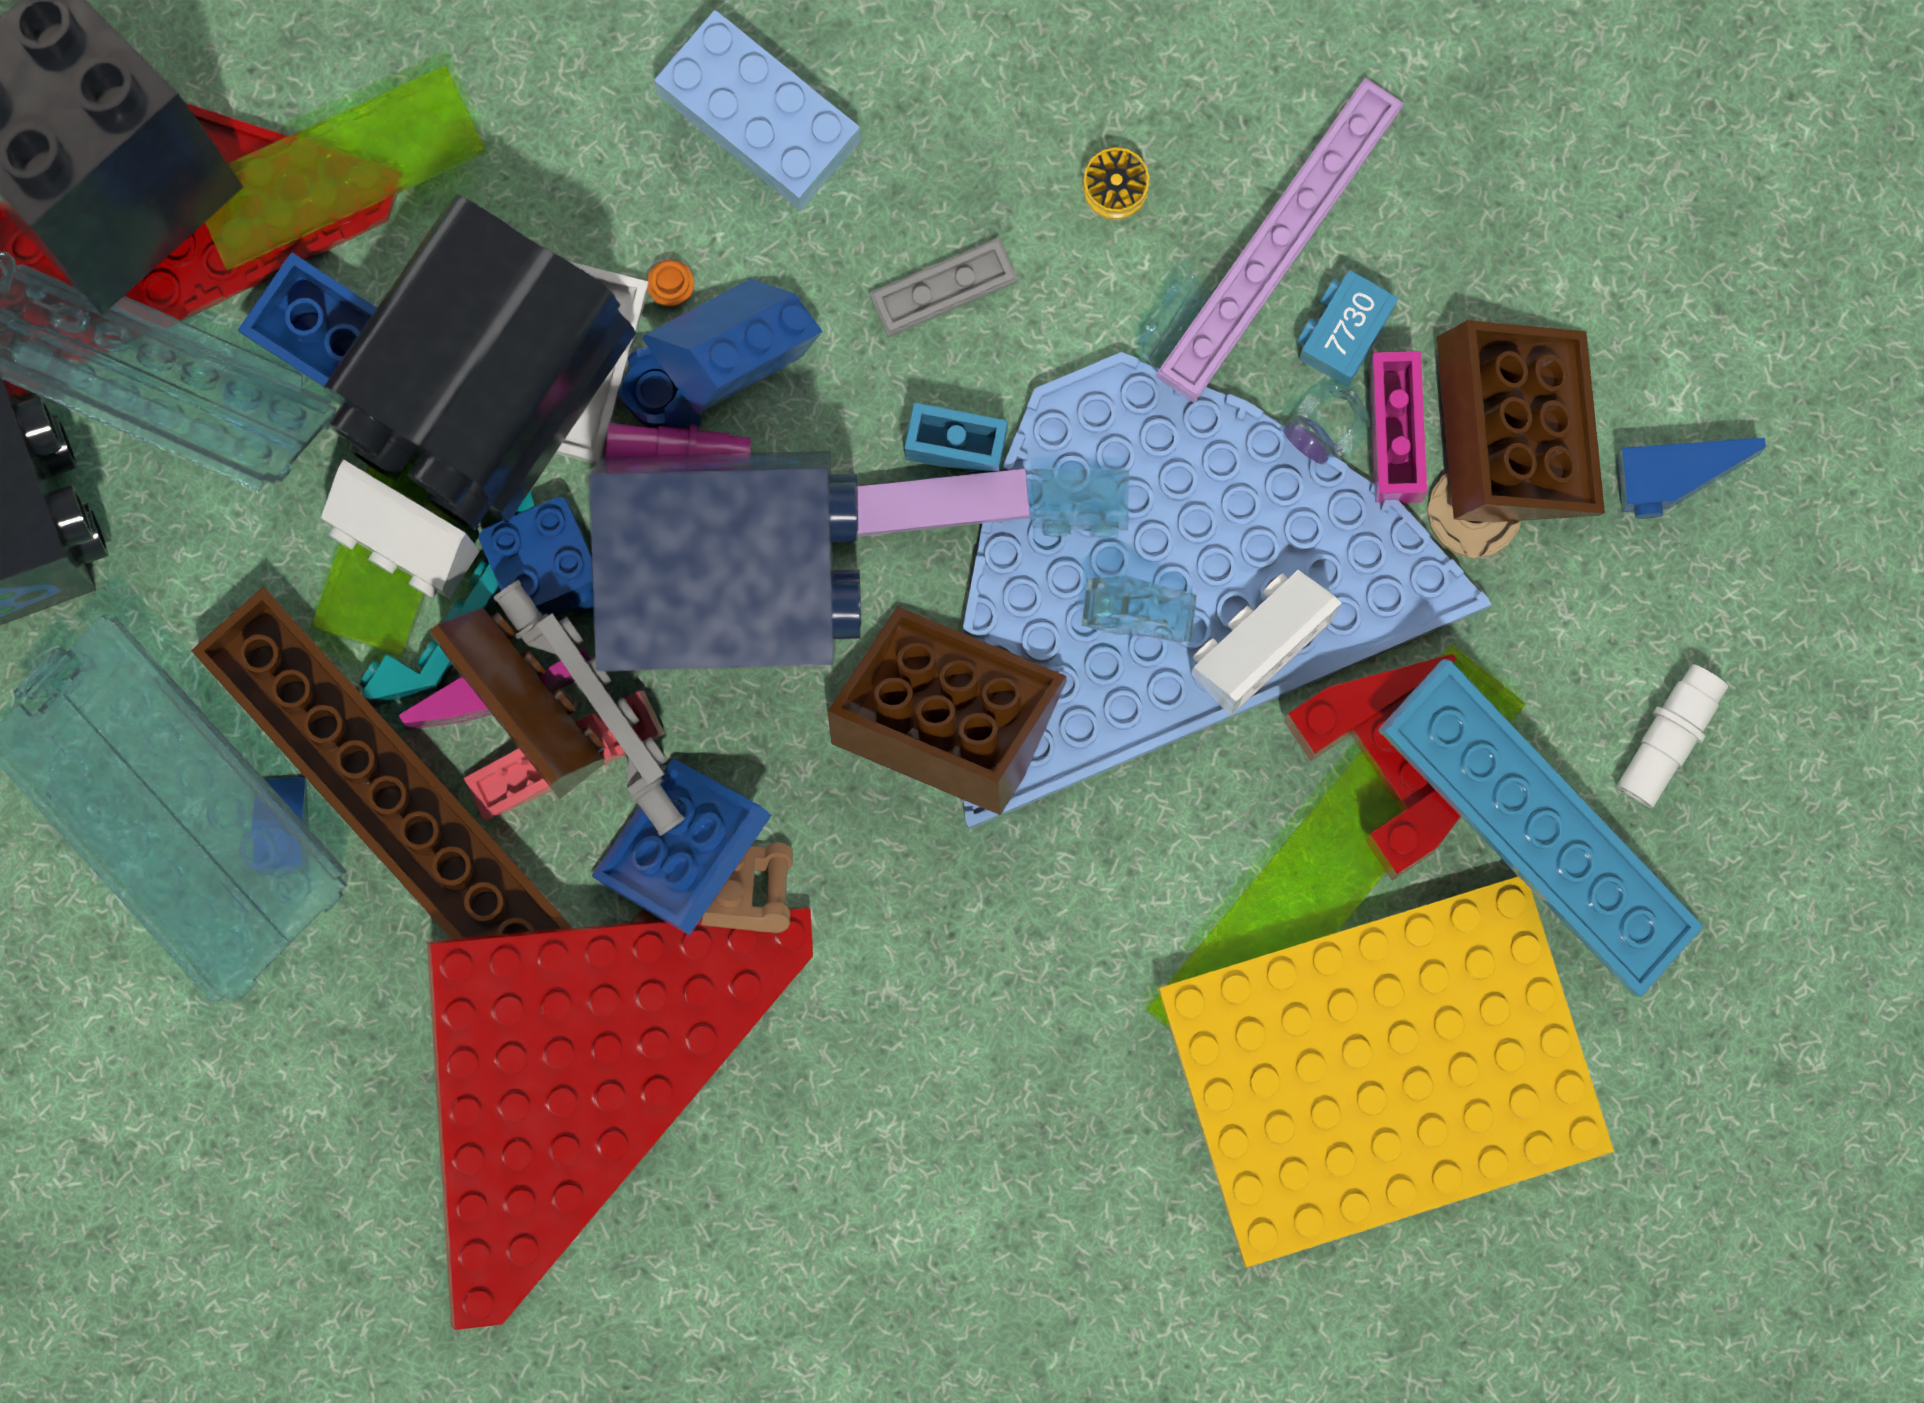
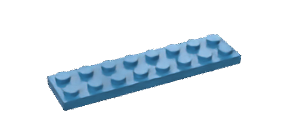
[1378,659,1704,997]

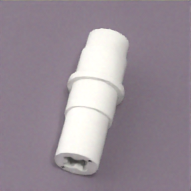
[1616,664,1728,808]

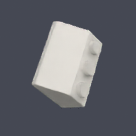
[321,460,480,599]
[1191,570,1342,716]

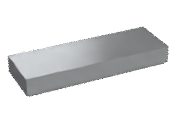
[869,238,1018,338]

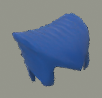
[617,347,702,429]

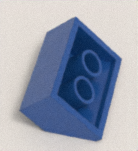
[238,252,377,387]
[642,279,823,415]

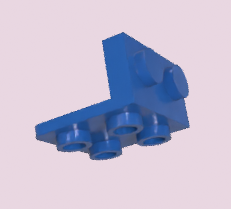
[479,497,594,616]

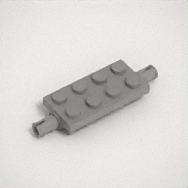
[493,580,685,836]

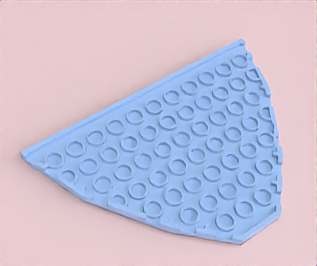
[962,352,1491,830]

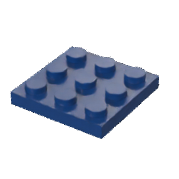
[592,758,772,935]

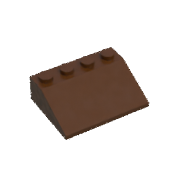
[1436,320,1605,523]
[828,606,1067,815]
[429,607,606,799]

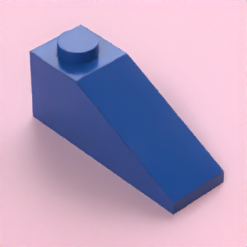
[1617,438,1766,519]

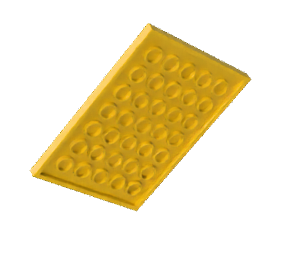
[1157,876,1614,1268]

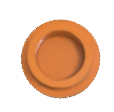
[647,260,694,308]

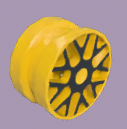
[1083,147,1150,220]

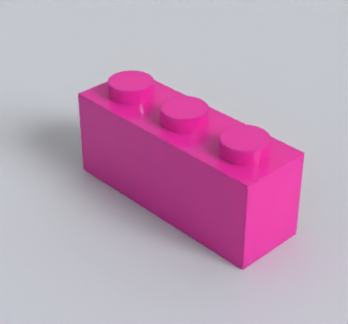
[1369,351,1427,504]

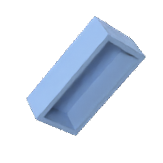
[654,10,861,211]

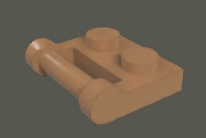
[701,843,793,933]

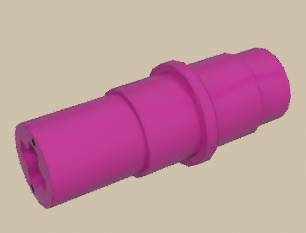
[604,423,751,457]

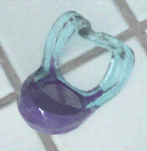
[1283,382,1371,465]

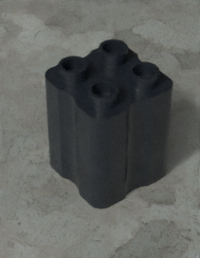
[323,194,636,531]

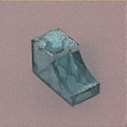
[1082,575,1197,643]

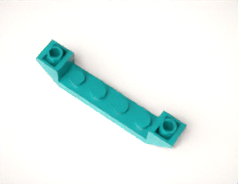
[360,490,534,706]

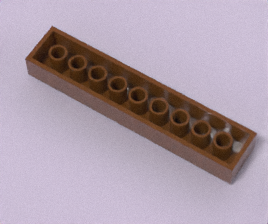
[191,587,573,939]

